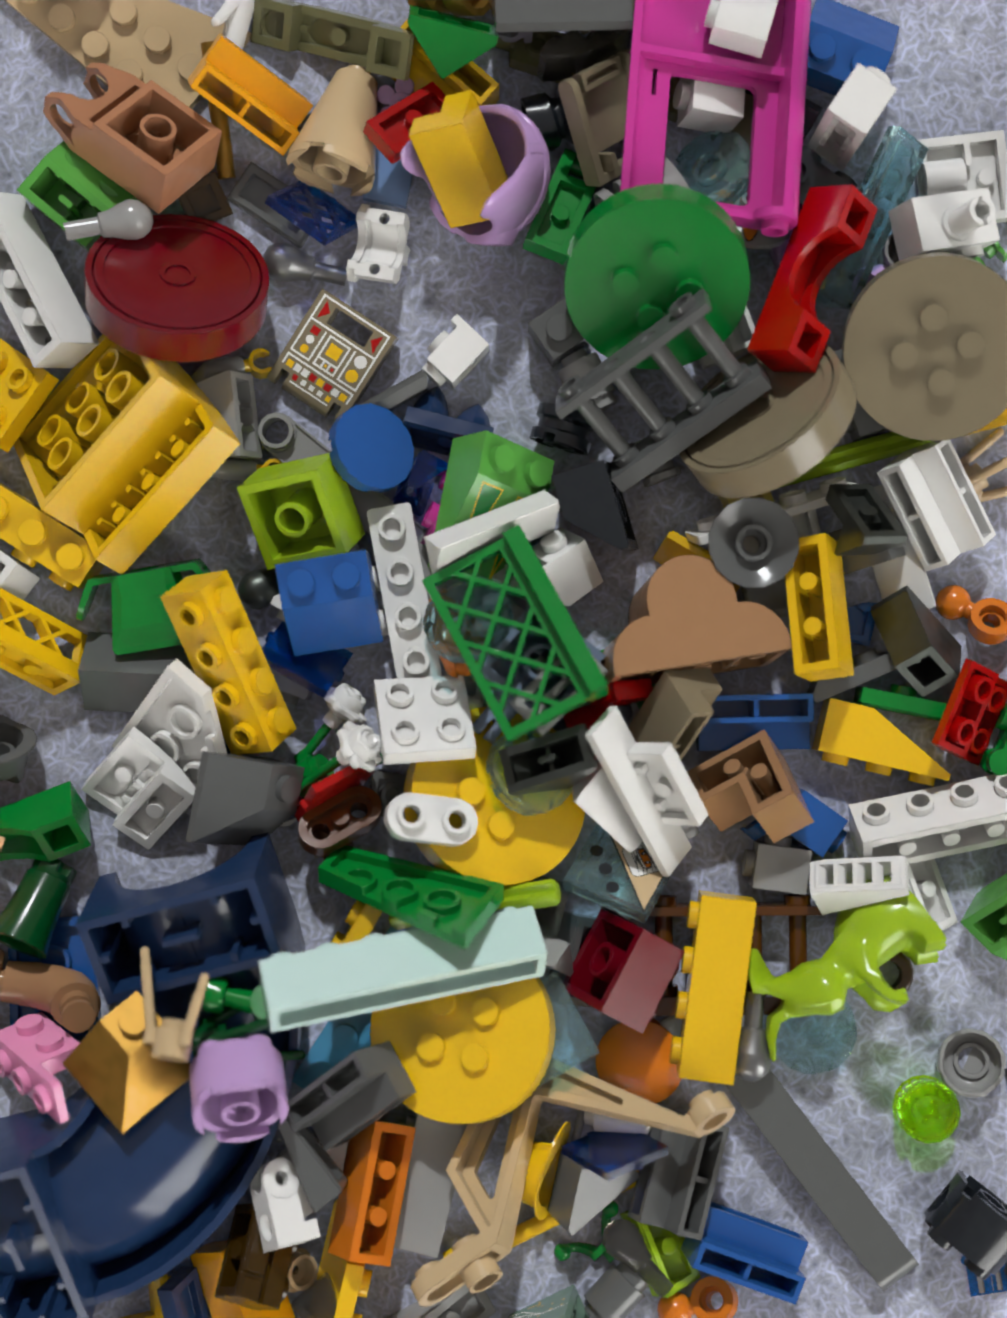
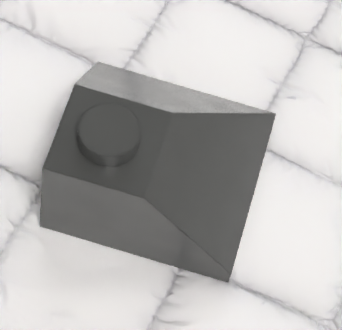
[185,751,305,845]

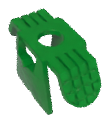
[76,558,211,655]

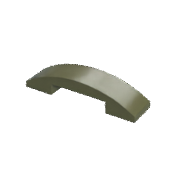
[251,0,415,81]

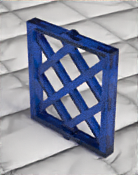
[265,180,358,246]

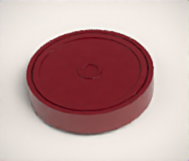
[85,214,269,362]

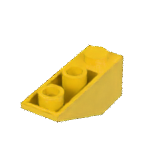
[812,698,951,787]

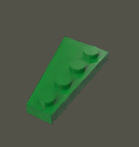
[318,846,504,950]

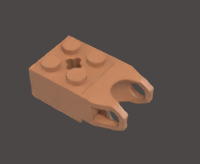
[43,62,222,214]

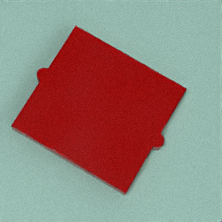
[294,765,377,822]

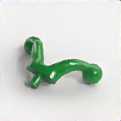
[554,1200,619,1263]

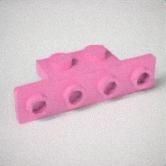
[0,1012,80,1124]

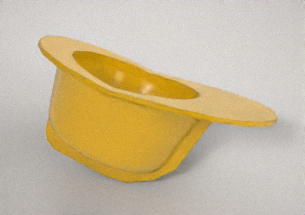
[521,1121,571,1220]

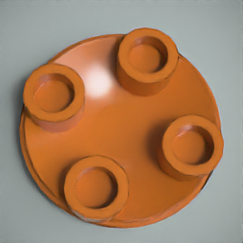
[595,1018,682,1104]

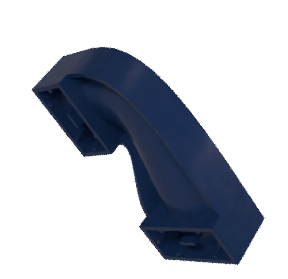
[0,832,306,1318]

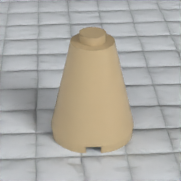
[286,65,378,196]

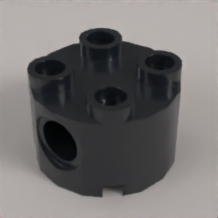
[924,1170,1007,1281]

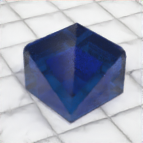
[393,450,448,516]

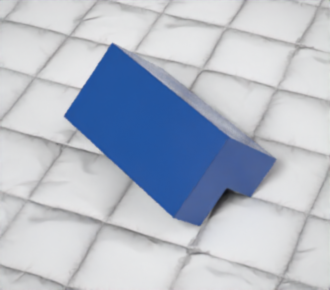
[696,693,814,751]
[681,1201,809,1305]

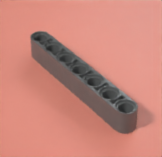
[725,1070,919,1291]

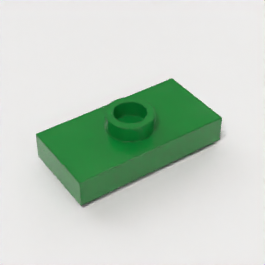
[853,684,947,721]

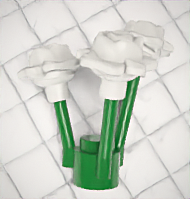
[294,683,410,798]

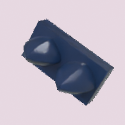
[403,386,494,456]

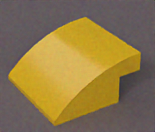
[14,334,241,575]

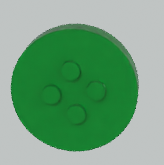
[564,184,750,370]

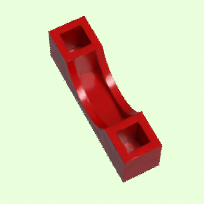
[747,184,878,373]

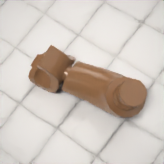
[0,949,101,1033]

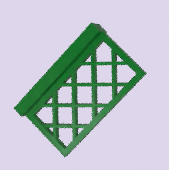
[422,524,608,743]

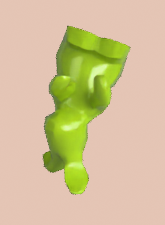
[748,875,947,1062]

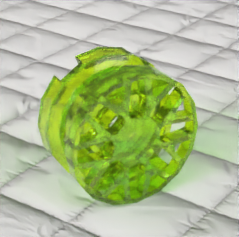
[892,1075,961,1144]

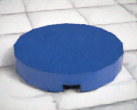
[328,403,414,493]

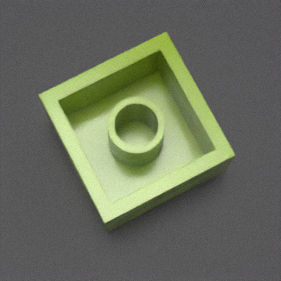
[237,452,365,570]

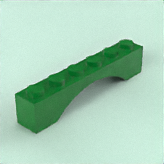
[0,781,91,862]

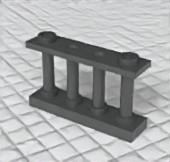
[556,288,772,493]

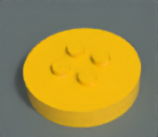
[404,707,585,887]
[370,977,556,1124]

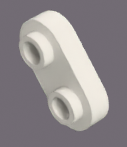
[384,792,478,847]

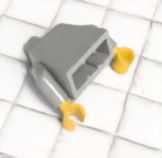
[190,348,282,481]

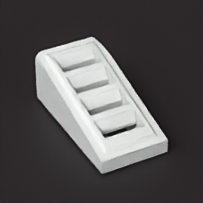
[810,855,910,915]

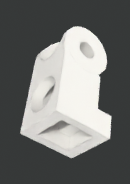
[250,1158,321,1253]

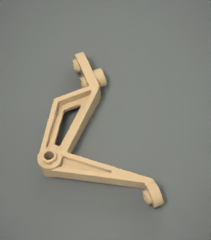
[410,1058,735,1307]

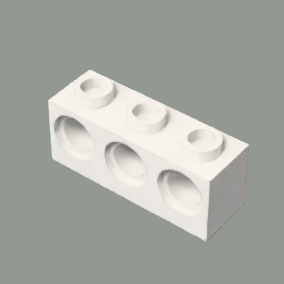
[807,63,897,171]

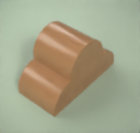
[601,555,792,684]

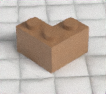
[687,729,814,843]

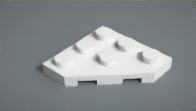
[112,659,227,816]

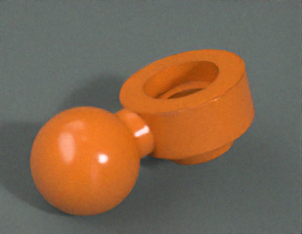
[935,585,1007,645]
[657,1276,738,1318]

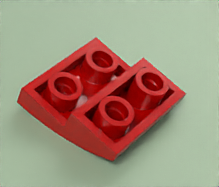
[931,658,1007,766]

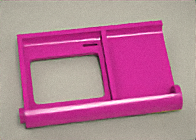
[620,0,812,237]

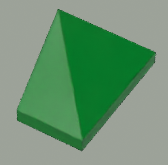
[407,4,499,79]

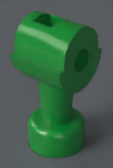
[203,976,268,1030]

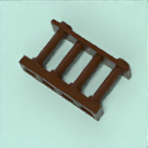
[641,894,822,1016]

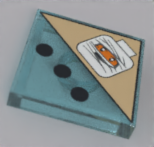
[563,823,674,923]

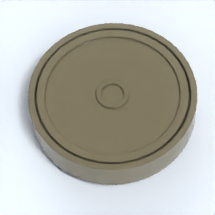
[842,252,1007,441]
[679,345,857,498]

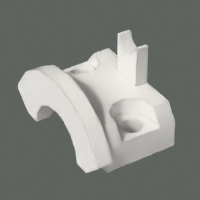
[346,204,410,284]

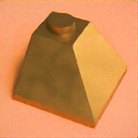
[63,991,191,1135]

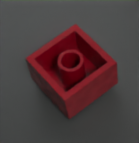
[560,908,685,1034]

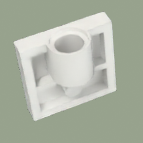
[912,130,1007,223]
[373,675,476,765]

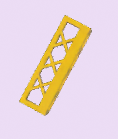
[0,588,88,696]

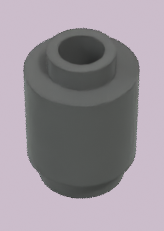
[584,1259,650,1318]

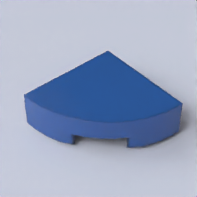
[847,602,877,647]

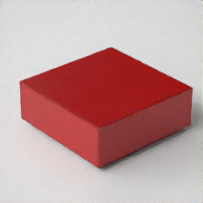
[591,678,653,709]

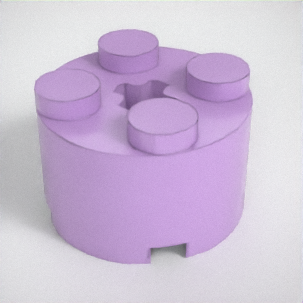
[189,1034,288,1143]

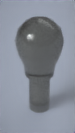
[602,1218,674,1298]

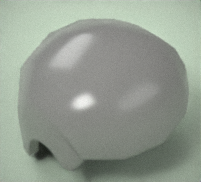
[936,1028,1006,1098]

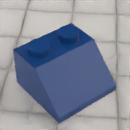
[806,0,900,96]
[275,550,384,656]

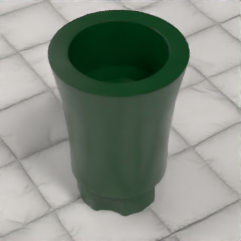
[0,859,77,959]

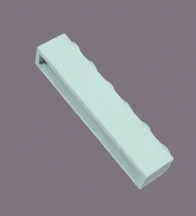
[258,905,548,1033]

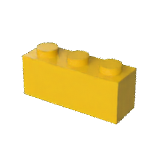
[785,533,854,682]

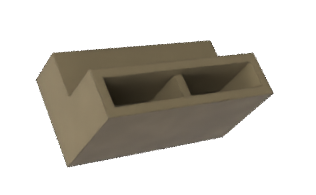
[628,668,722,760]

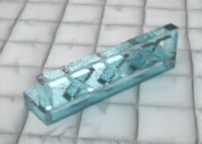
[816,126,928,310]

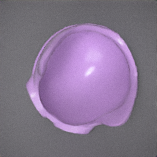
[400,104,550,247]

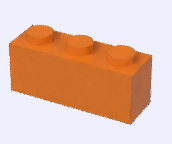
[328,1120,416,1267]

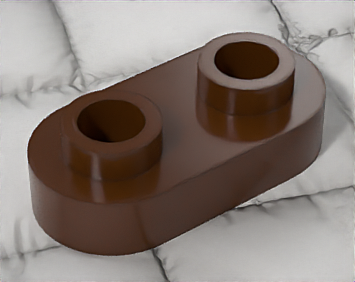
[298,786,382,856]

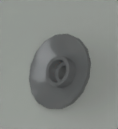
[708,498,799,588]

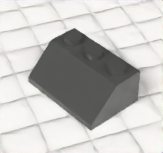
[489,0,633,32]

